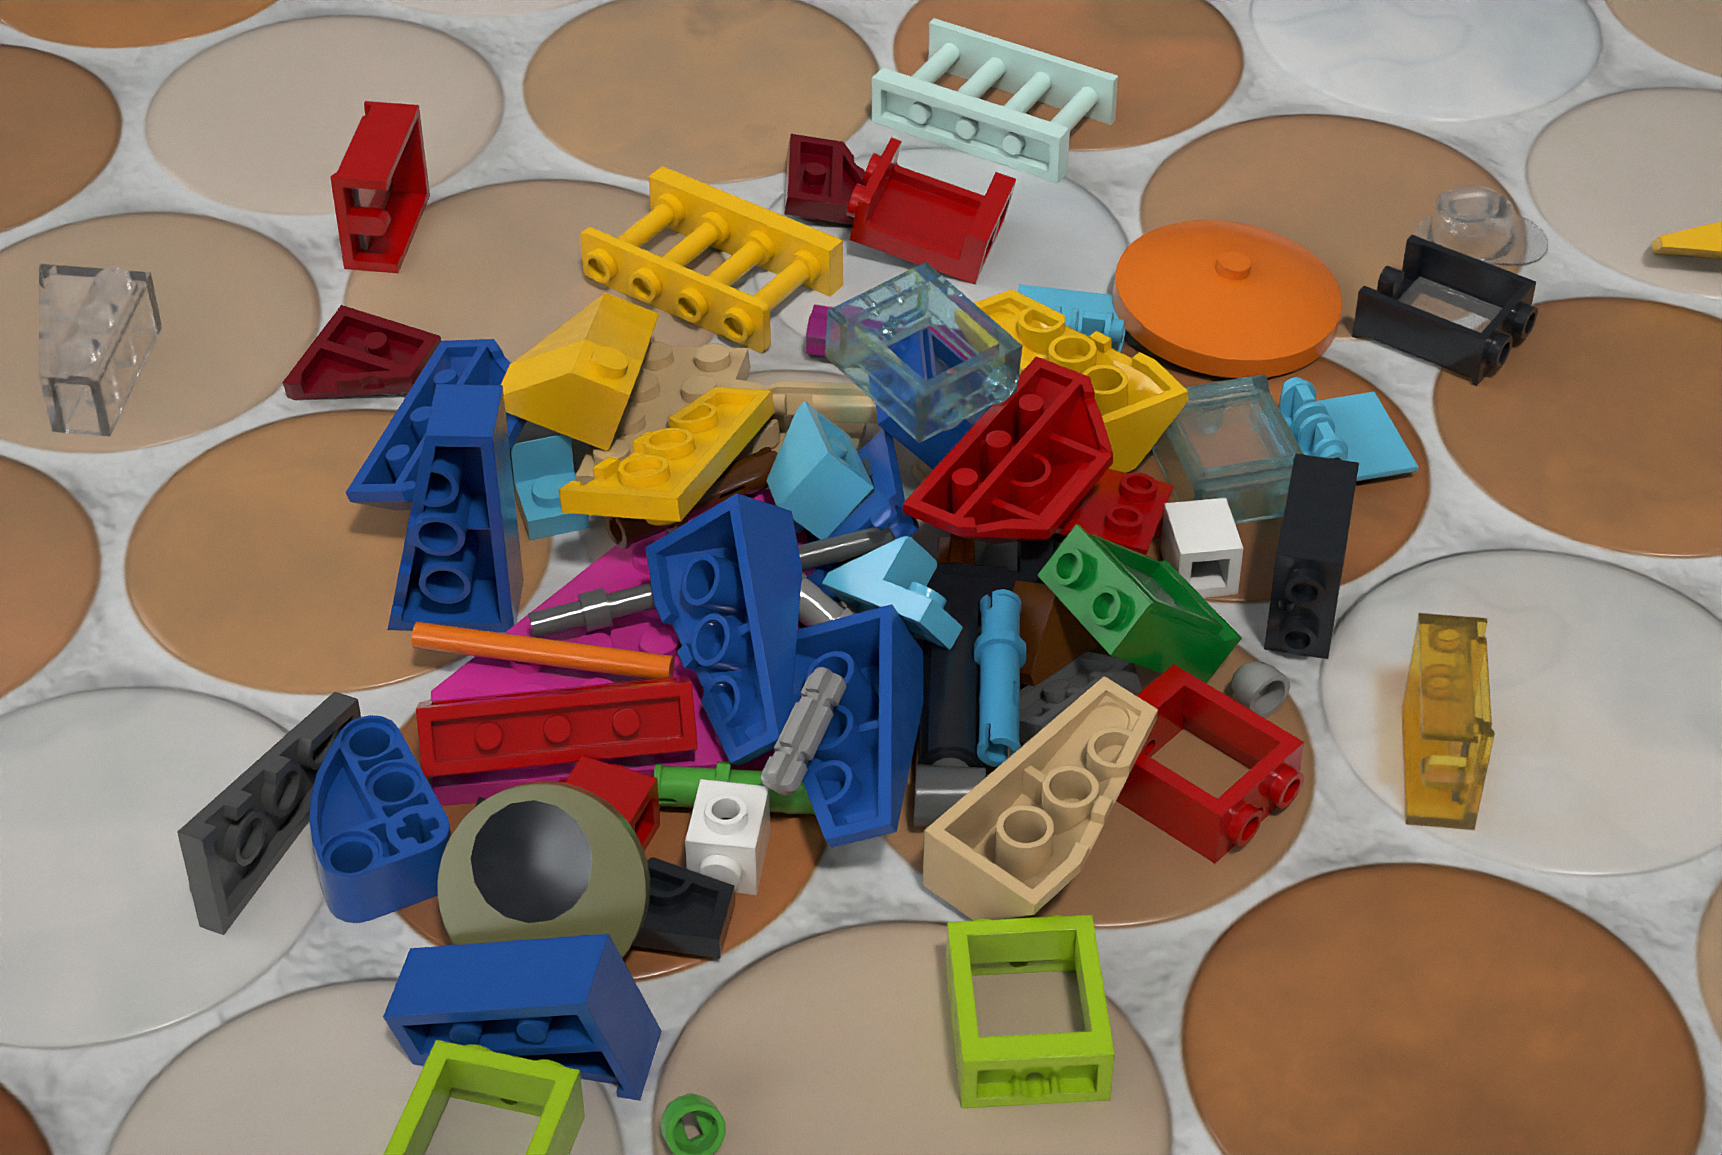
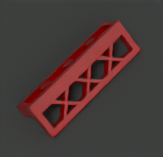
[416,675,698,777]

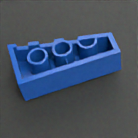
[387,384,524,633]

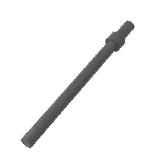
[528,526,895,638]

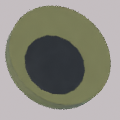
[437,781,650,957]

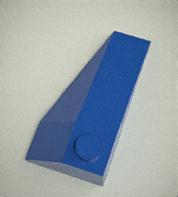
[645,493,802,766]
[791,604,924,848]

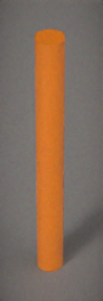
[411,622,675,679]

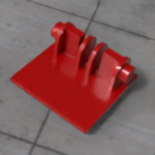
[1055,469,1174,555]

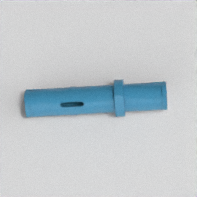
[974,589,1027,767]

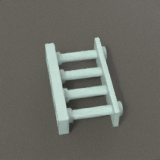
[872,18,1119,183]

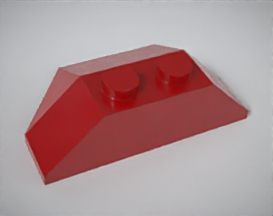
[903,356,1113,544]

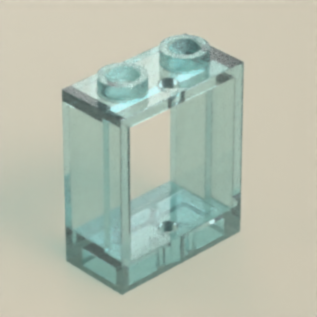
[825,262,1023,443]

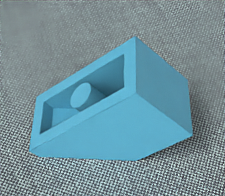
[766,401,874,540]

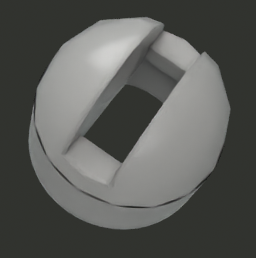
[1231,661,1290,718]

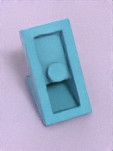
[510,434,590,540]
[822,536,963,650]

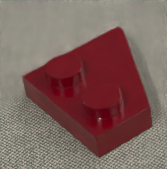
[784,134,866,225]
[282,305,442,400]

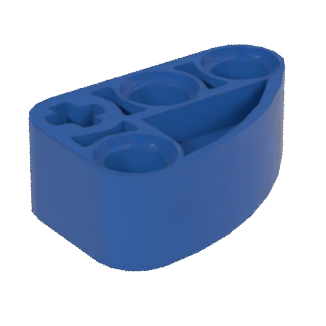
[309,715,451,923]

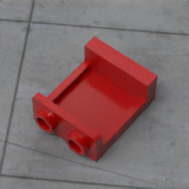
[846,137,1017,284]

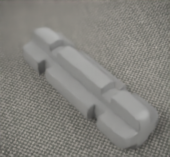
[761,667,846,796]

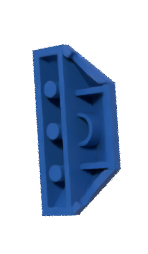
[346,339,527,510]

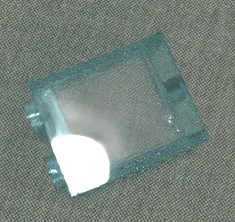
[1152,374,1304,524]

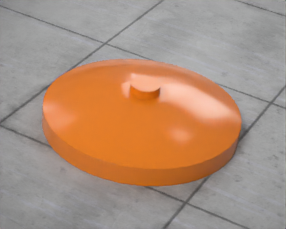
[1112,220,1342,379]

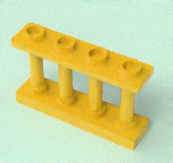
[580,166,843,353]

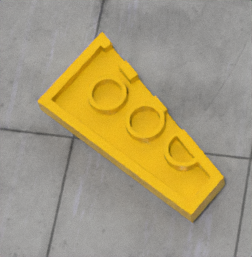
[558,387,775,526]

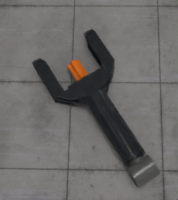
[913,533,1053,827]

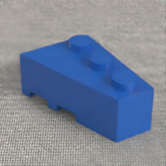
[383,934,662,1101]

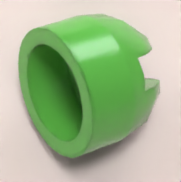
[661,1093,726,1155]

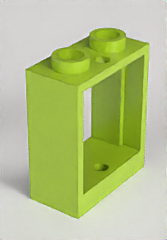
[946,915,1115,1109]
[383,1040,585,1155]

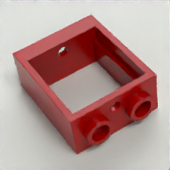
[1116,664,1304,864]

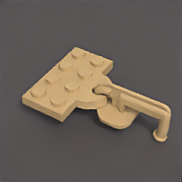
[576,342,933,485]

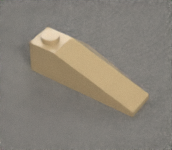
[923,676,1158,920]

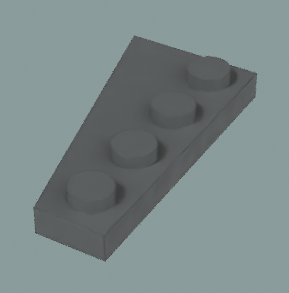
[177,692,361,935]

